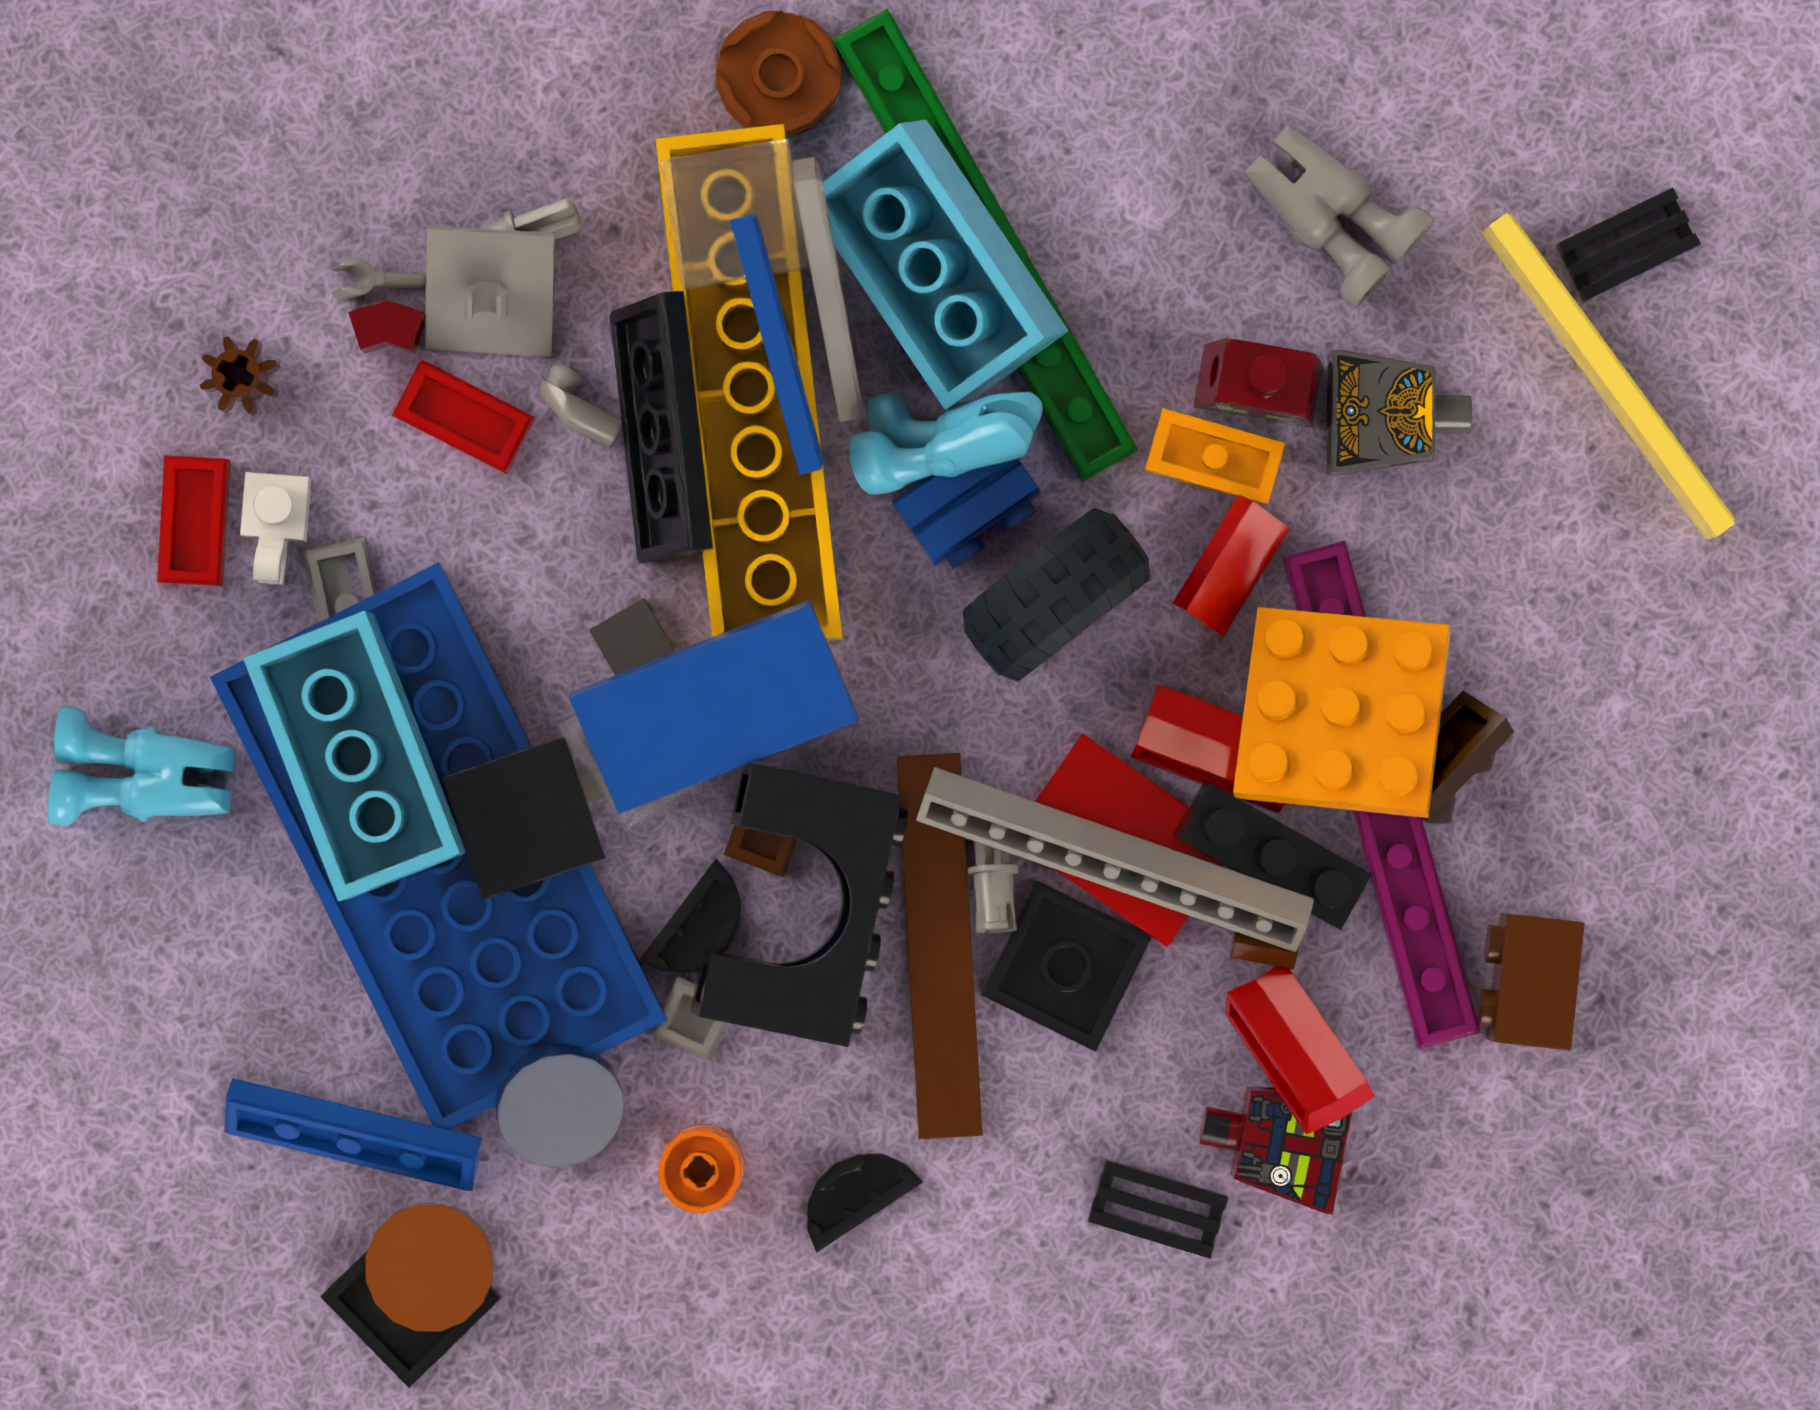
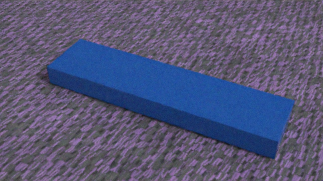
[730,214,824,475]
[224,1078,482,1191]

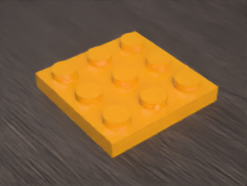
[1233,607,1451,818]

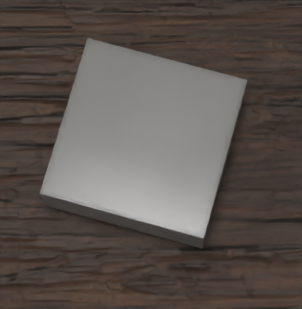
[651,976,727,1061]

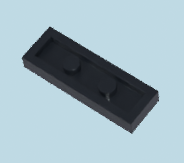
[1174,780,1372,930]

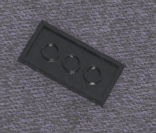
[610,291,713,564]

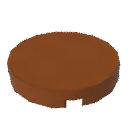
[716,11,841,138]
[366,1203,494,1331]

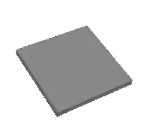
[425,225,555,357]

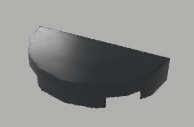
[639,858,741,972]
[807,1153,923,1253]

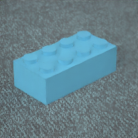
[823,120,1068,411]
[243,611,467,901]

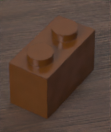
[1477,913,1585,1051]

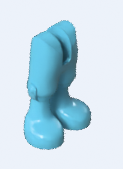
[850,392,1043,495]
[48,706,236,827]

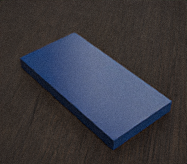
[569,599,859,814]

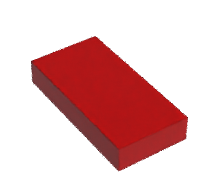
[392,359,535,474]
[157,455,230,587]
[1173,494,1290,637]

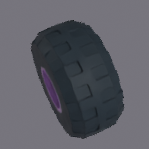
[963,508,1150,682]

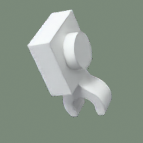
[240,472,312,585]

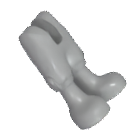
[1243,125,1435,308]

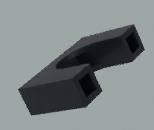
[690,763,908,1047]

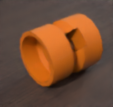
[658,1123,745,1214]

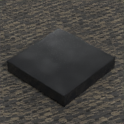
[442,736,606,900]
[981,881,1152,1052]
[320,1250,502,1388]

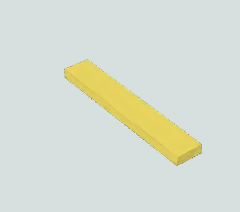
[1482,213,1735,540]

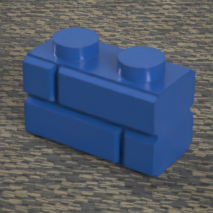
[892,459,1041,569]

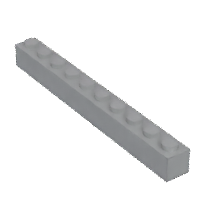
[916,767,1314,953]

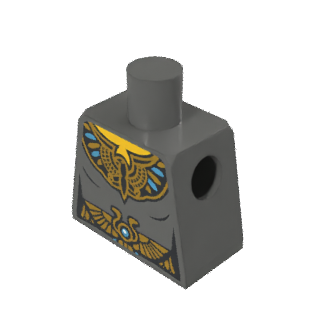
[1327,350,1472,476]

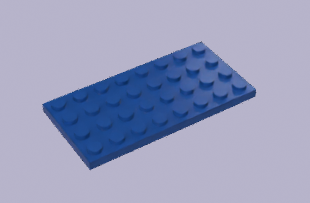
[210,562,668,1130]

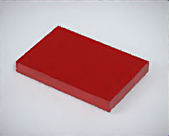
[1034,733,1224,947]

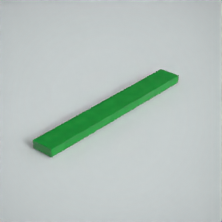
[832,8,1138,482]

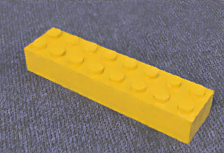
[656,124,844,641]

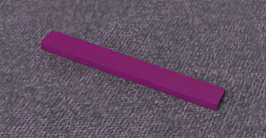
[1282,541,1481,1050]

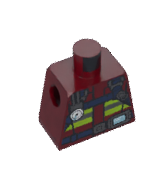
[1193,338,1323,428]
[1199,1087,1352,1215]

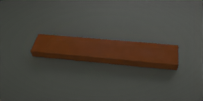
[897,753,983,1140]

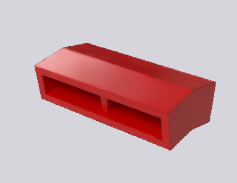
[1130,684,1286,814]
[1225,966,1375,1135]

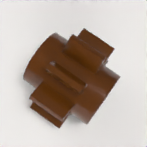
[200,336,281,416]

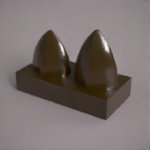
[1418,691,1514,824]

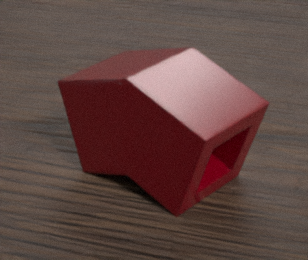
[348,300,426,353]

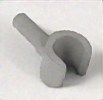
[332,257,425,302]

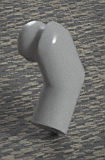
[540,363,622,447]

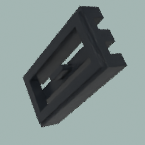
[1556,187,1701,302]
[1087,1159,1229,1259]

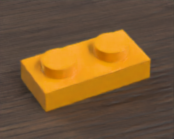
[1144,408,1285,506]

